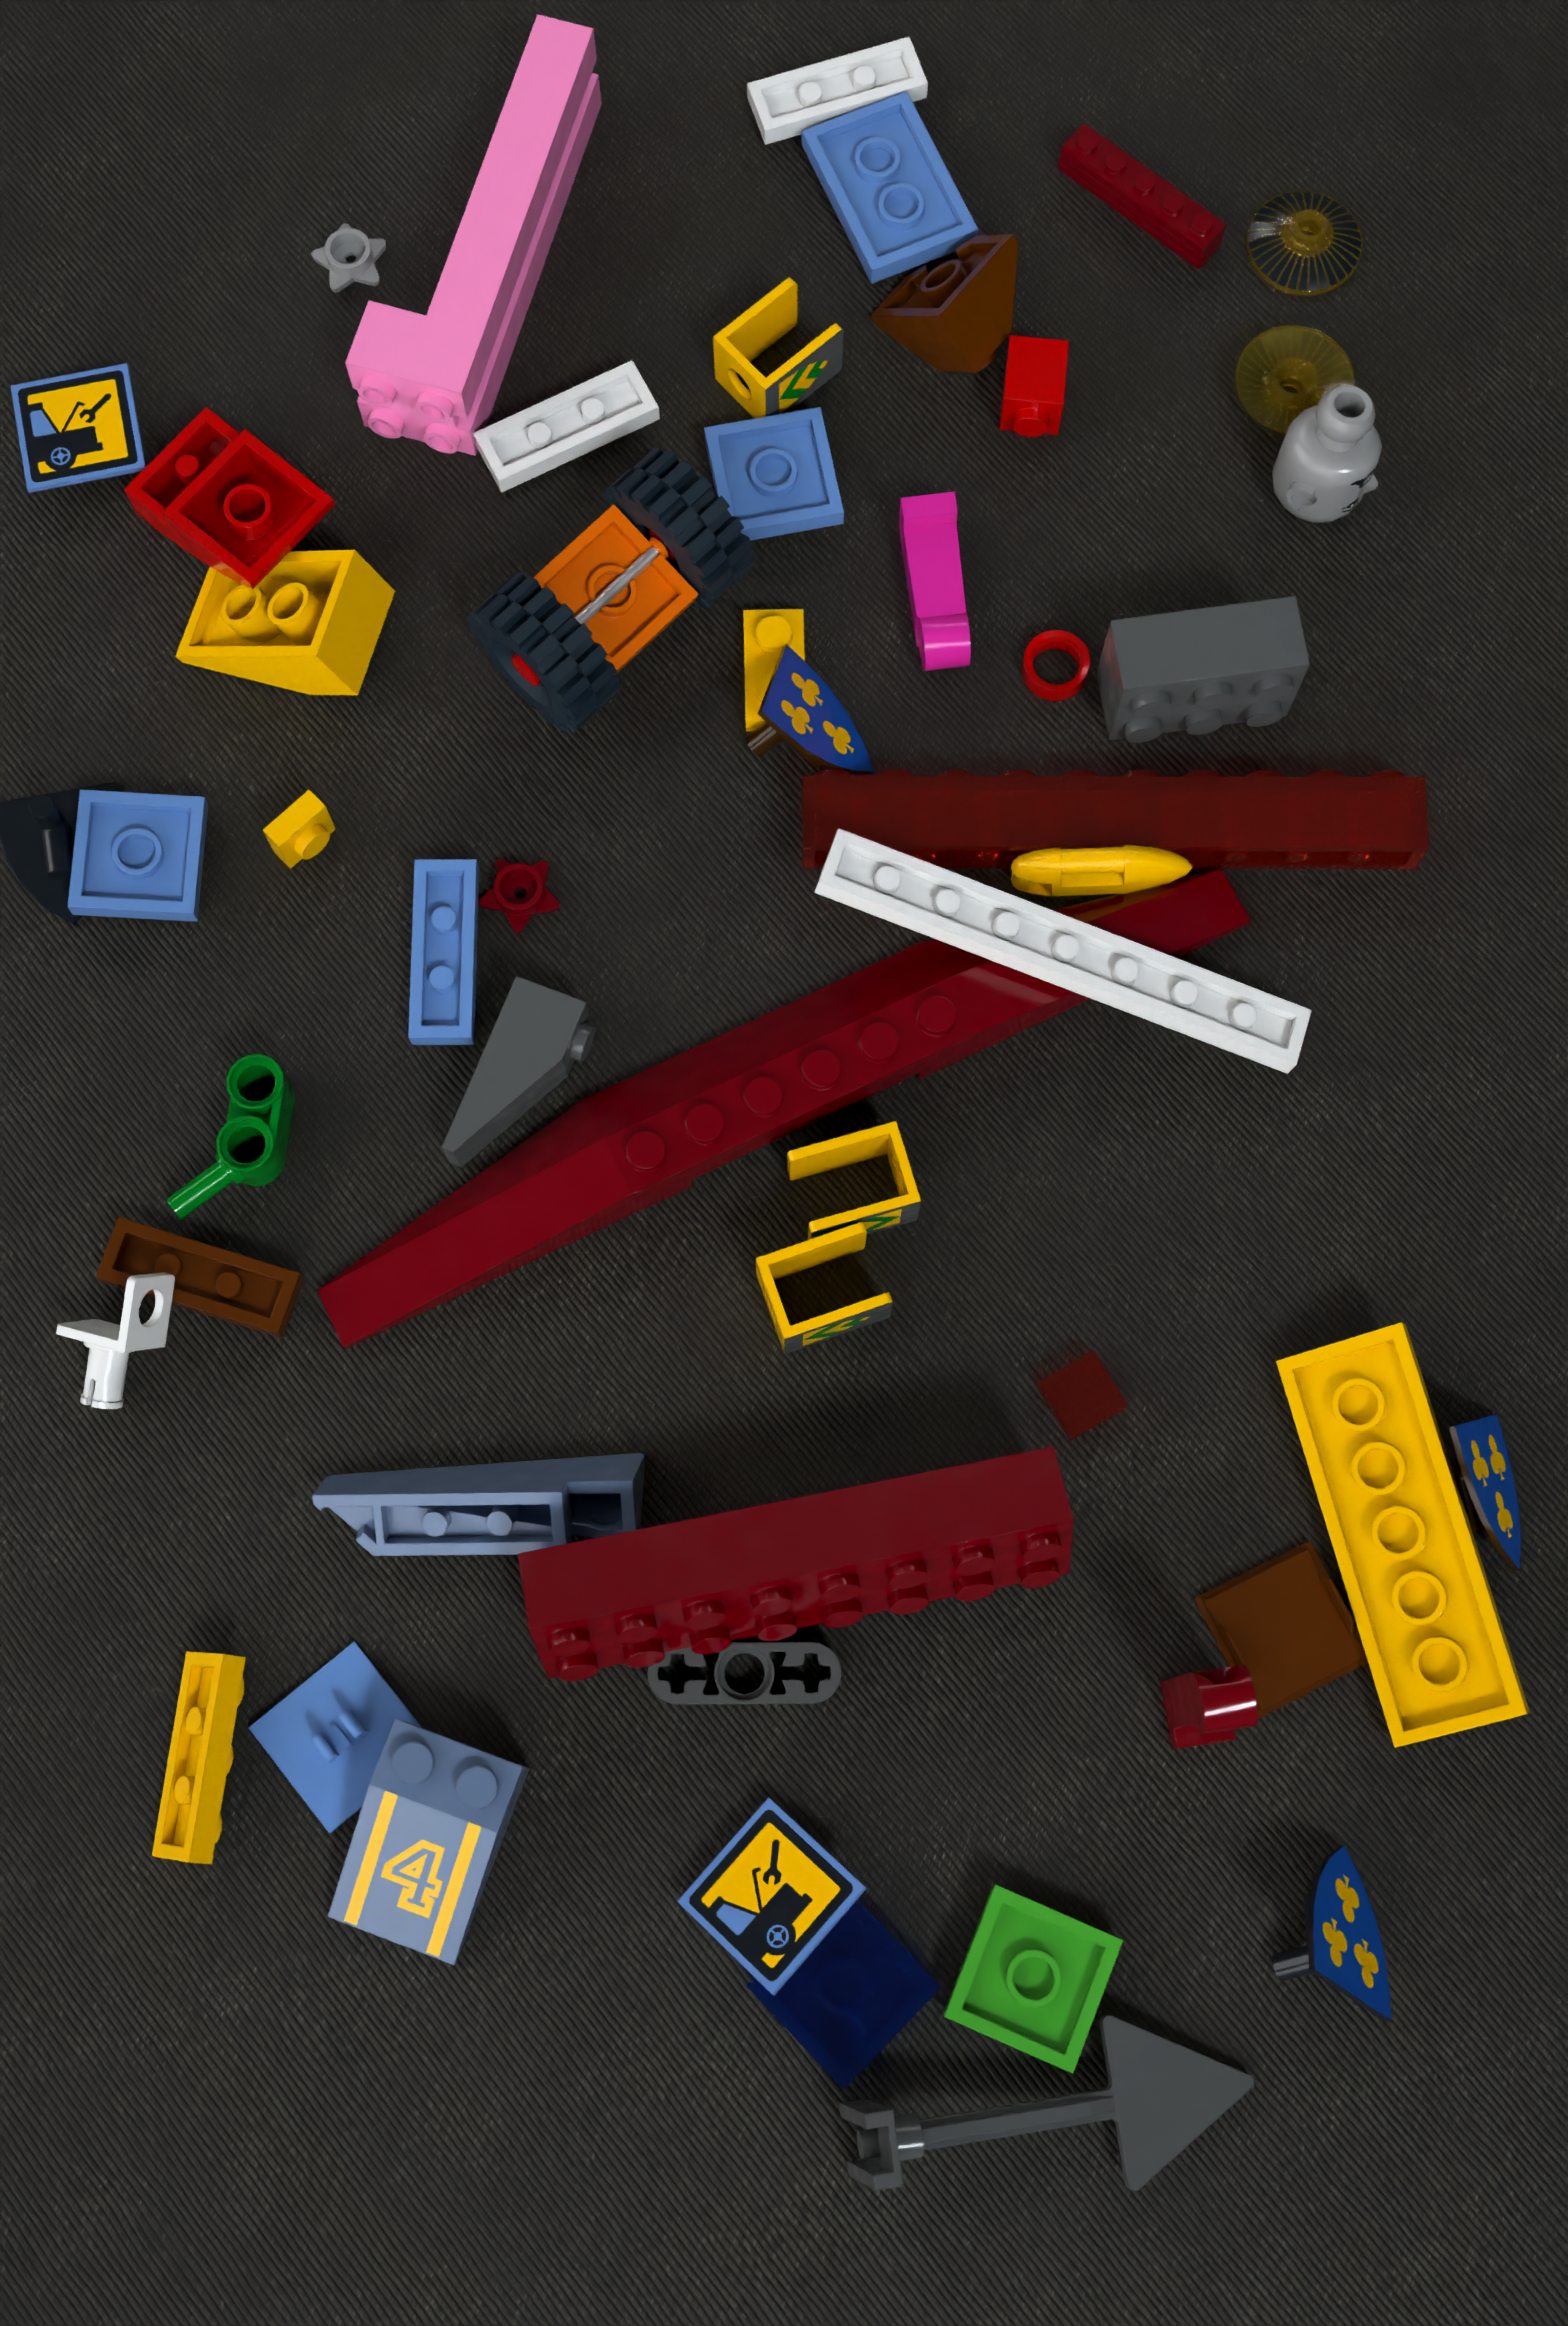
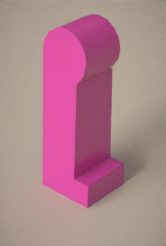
[898,491,971,671]

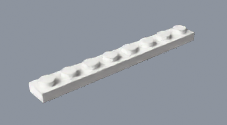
[814,828,1312,1074]

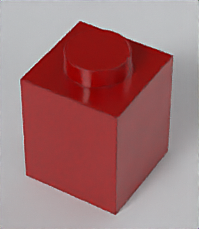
[999,335,1069,437]

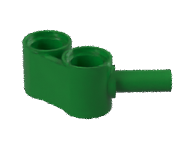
[166,1054,295,1220]

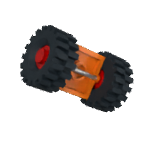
[468,448,755,733]

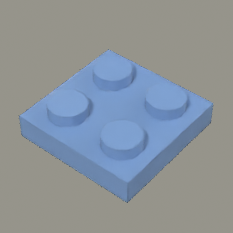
[704,407,844,541]
[68,789,208,922]

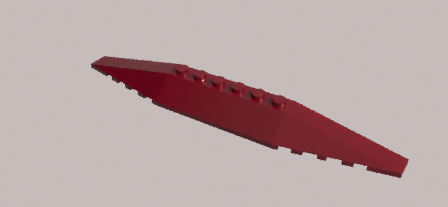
[317,868,1251,1349]

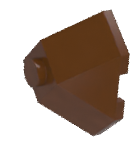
[870,234,1019,373]

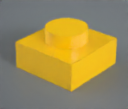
[263,790,336,869]

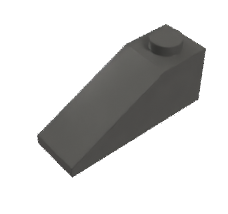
[441,976,596,1168]

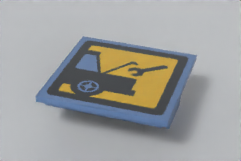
[10,363,146,493]
[677,1797,867,1995]

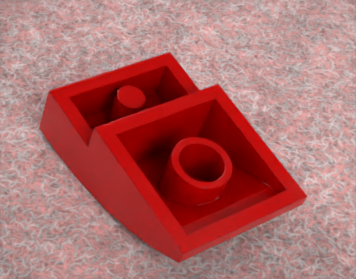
[124,407,335,589]

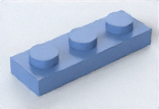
[408,859,479,1045]

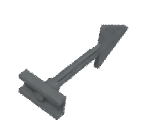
[839,2015,1254,2191]

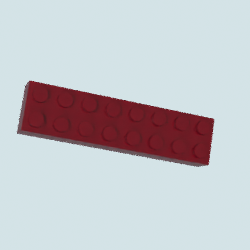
[518,1446,1074,1681]

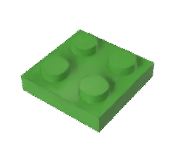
[943,1884,1123,2074]

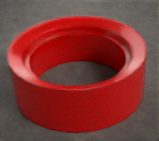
[1022,630,1090,701]

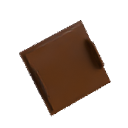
[1193,1540,1368,1718]

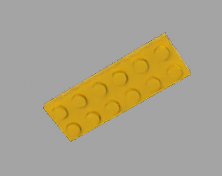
[1276,1322,1530,1748]

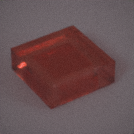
[1036,1350,1128,1442]

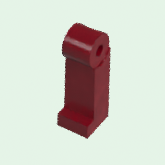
[1160,1664,1258,1750]

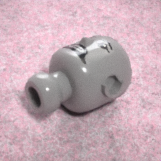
[1272,385,1382,523]

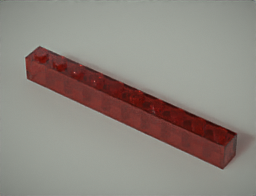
[802,769,1429,869]

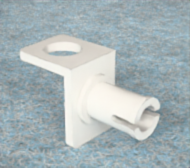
[56,1272,175,1409]

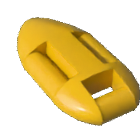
[1011,845,1193,897]

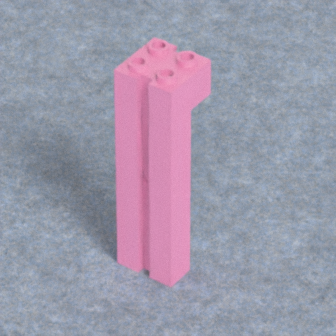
[345,14,602,456]

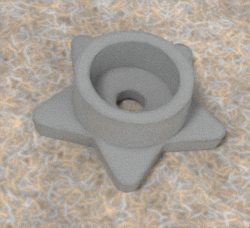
[311,223,386,293]

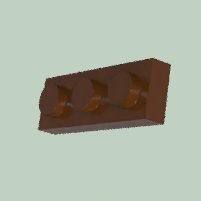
[95,1217,304,1339]

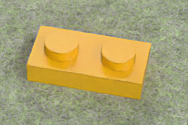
[743,609,805,732]

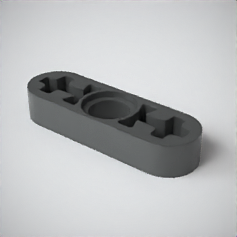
[647,1642,841,1705]

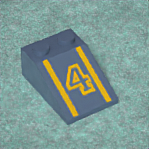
[328,1719,530,1965]

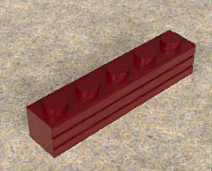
[1058,123,1227,270]

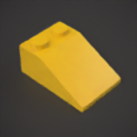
[175,550,395,696]

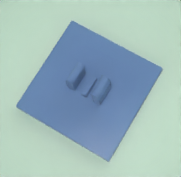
[249,1641,422,1834]

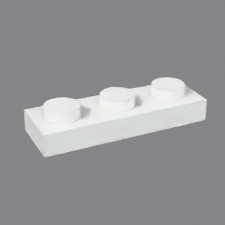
[747,37,928,145]
[473,360,660,493]

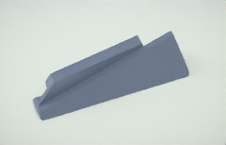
[312,1453,645,1556]

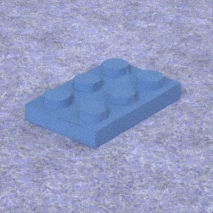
[802,91,978,284]

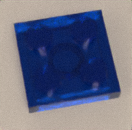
[746,1899,941,2090]

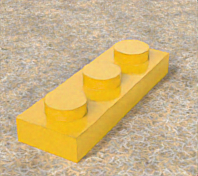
[152,1651,246,1865]

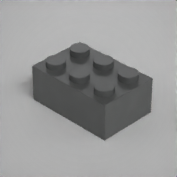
[1096,596,1310,743]

